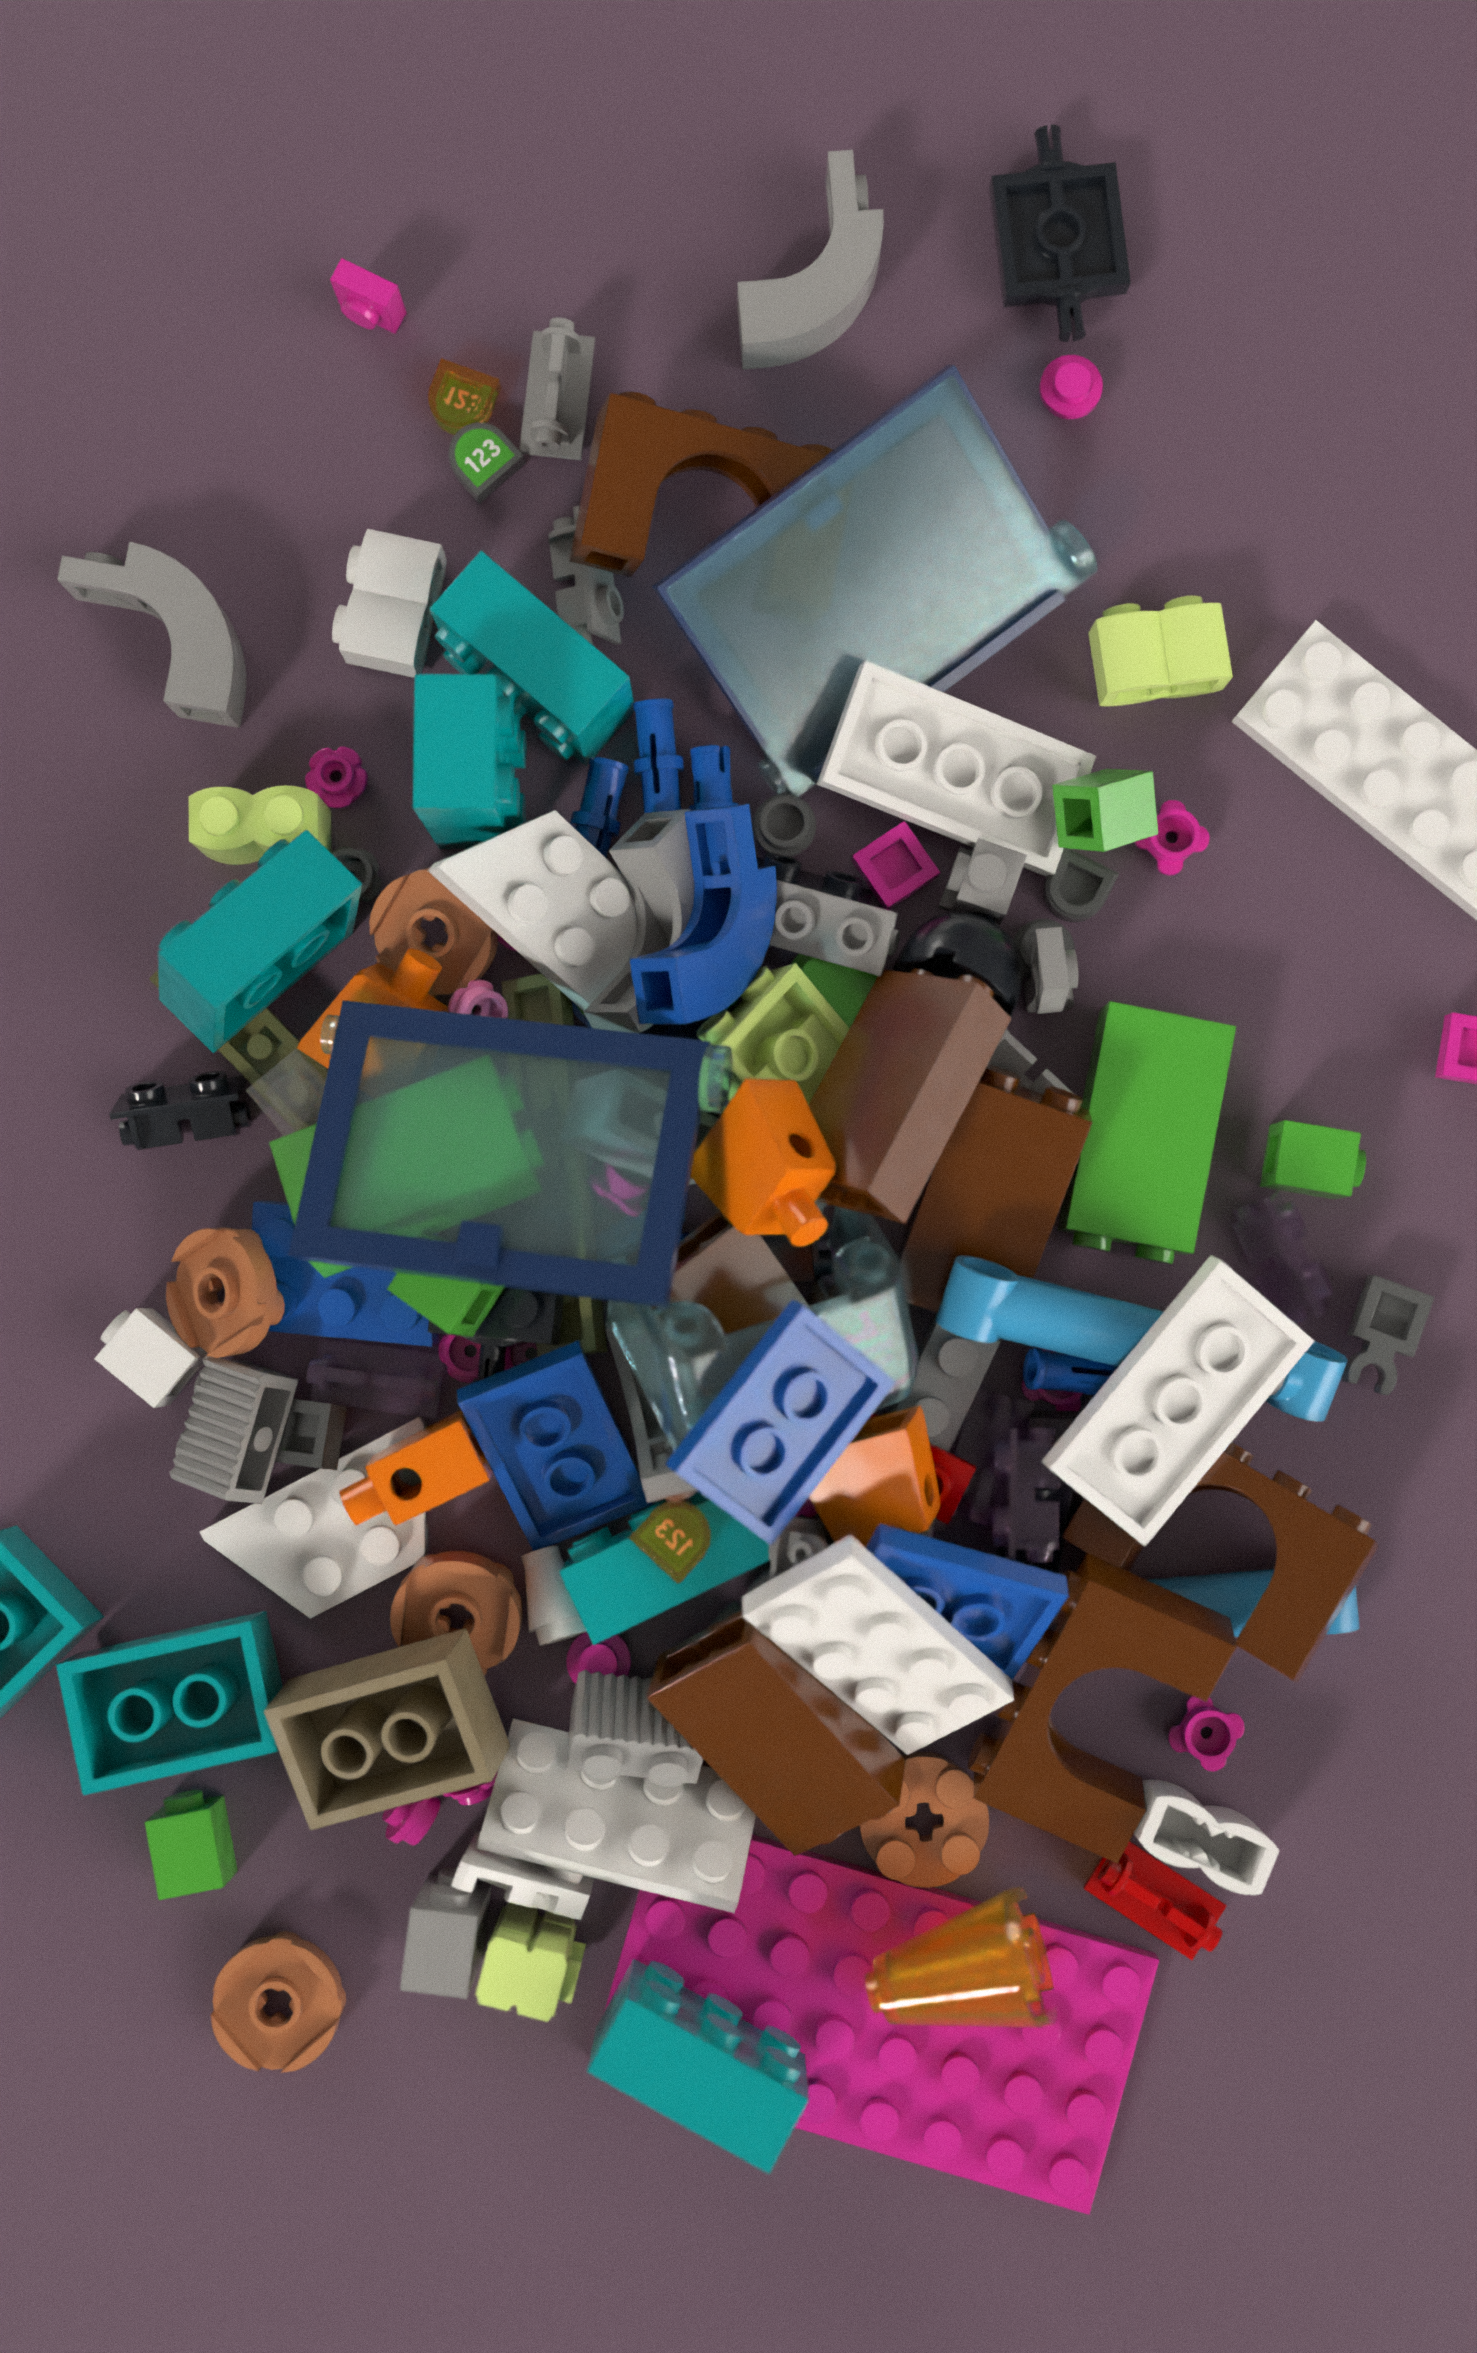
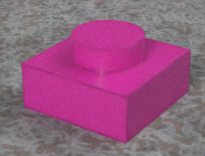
[330,258,407,334]
[851,820,940,910]
[1435,1012,1477,1084]

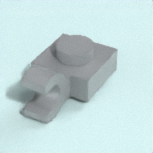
[1023,927,1078,1014]

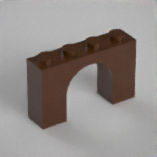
[569,391,852,625]
[1062,1442,1378,1683]
[968,1553,1237,1863]

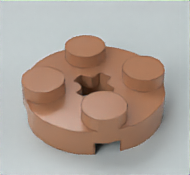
[369,867,498,996]
[166,1227,285,1358]
[390,1551,523,1675]
[859,1752,989,1888]
[211,1931,346,2073]

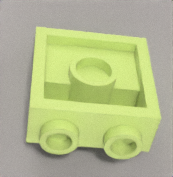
[696,963,849,1105]

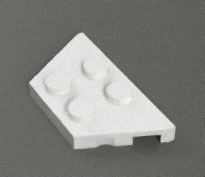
[428,810,637,1011]
[200,1416,428,1619]

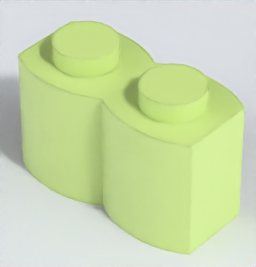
[1088,595,1233,706]
[189,785,331,865]

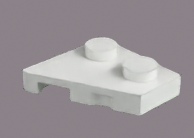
[451,1831,594,1920]

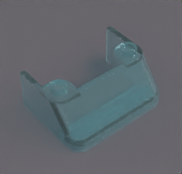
[607,1206,919,1452]

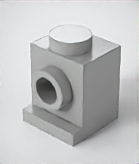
[938,838,1027,925]

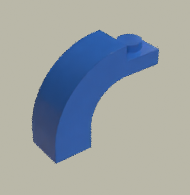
[630,804,777,1024]

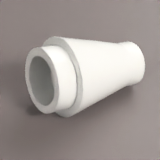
[521,1545,587,1646]

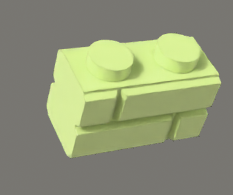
[475,1902,586,2022]

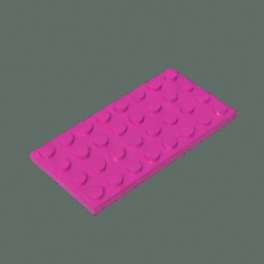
[603,1834,1160,2215]

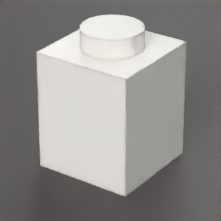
[94,1308,207,1408]

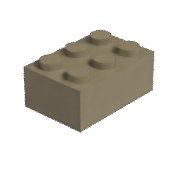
[264,1628,510,1830]

